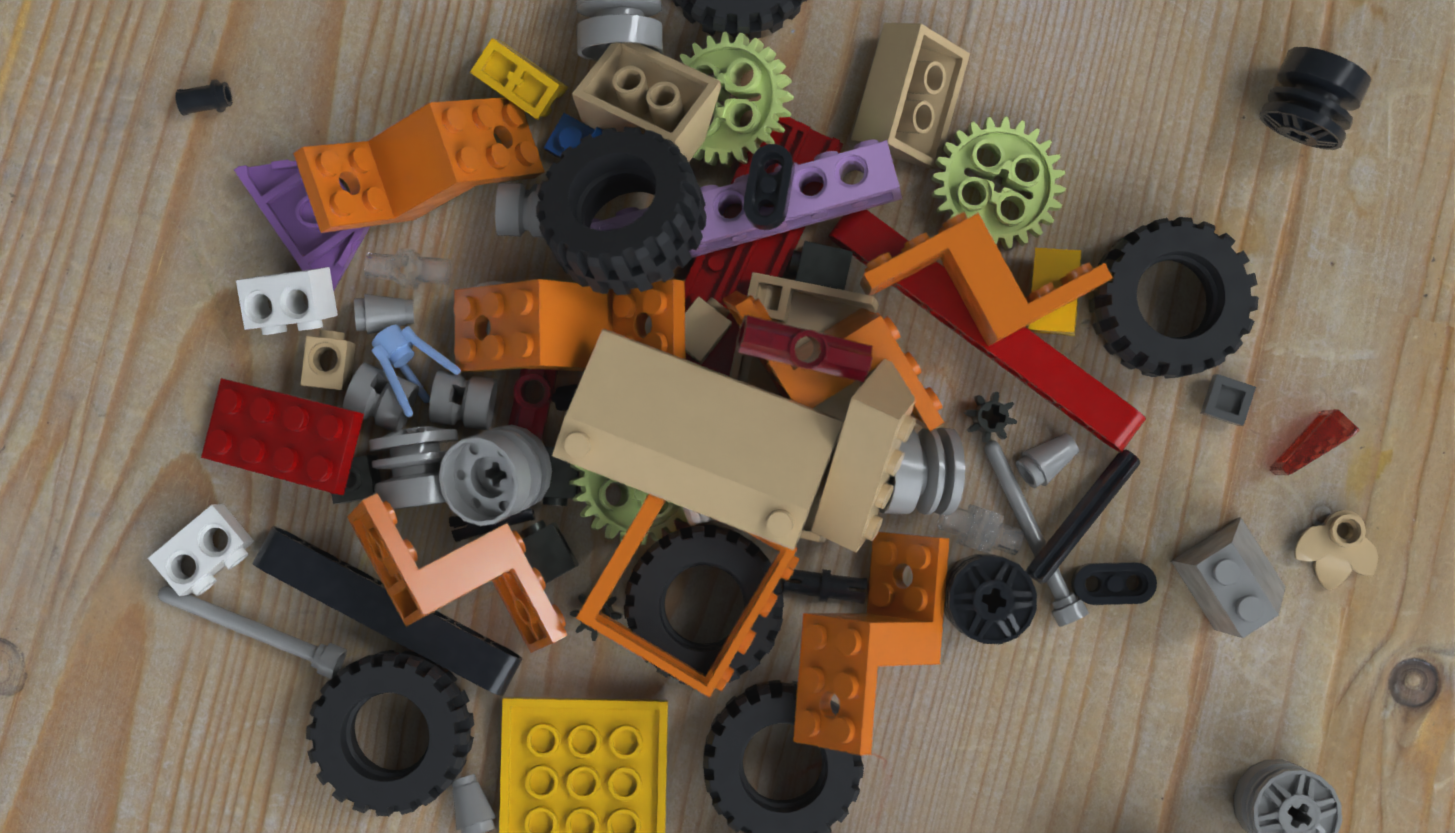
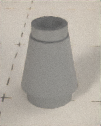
[354,294,414,335]
[1016,433,1079,488]
[452,774,496,833]

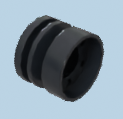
[1260,47,1371,150]
[944,554,1037,644]

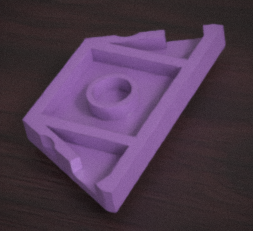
[234,160,370,291]

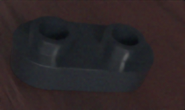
[743,144,795,230]
[1071,562,1157,605]

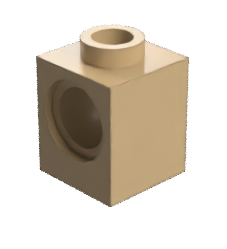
[685,296,732,364]
[300,330,356,392]

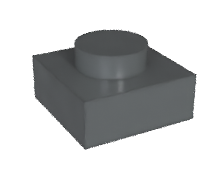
[1200,374,1256,426]

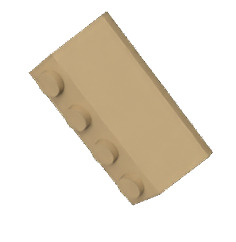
[811,359,916,553]

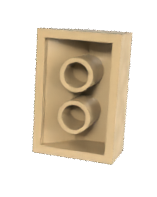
[851,23,970,169]
[572,43,721,162]

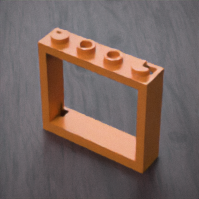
[576,494,800,698]

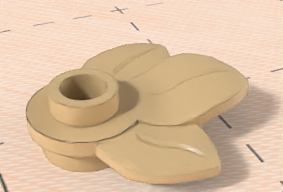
[1294,510,1378,590]

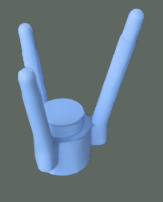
[371,324,461,417]

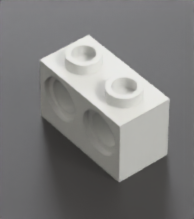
[236,267,338,335]
[148,504,254,597]

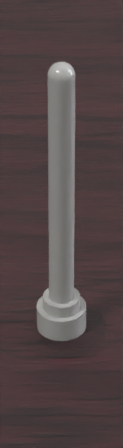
[984,440,1089,627]
[158,586,347,679]

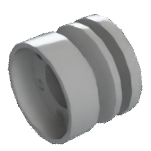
[576,0,663,61]
[439,425,552,526]
[369,426,458,510]
[879,428,965,515]
[1233,759,1342,833]

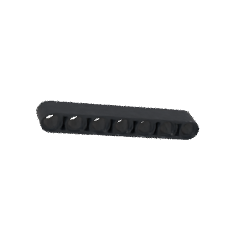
[252,526,523,696]

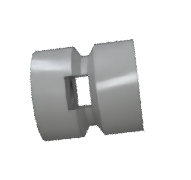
[495,182,543,238]
[343,362,419,431]
[429,370,498,430]

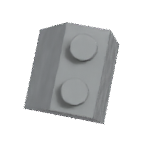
[1171,517,1286,638]

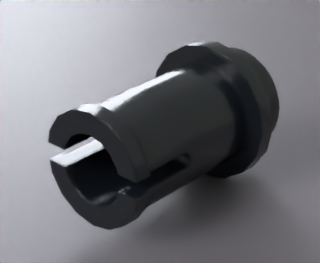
[175,79,232,116]

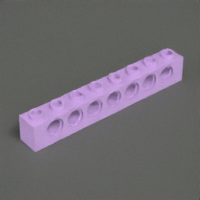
[590,139,902,257]

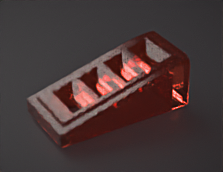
[1270,409,1360,476]

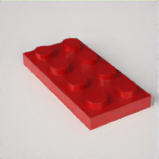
[201,378,364,495]

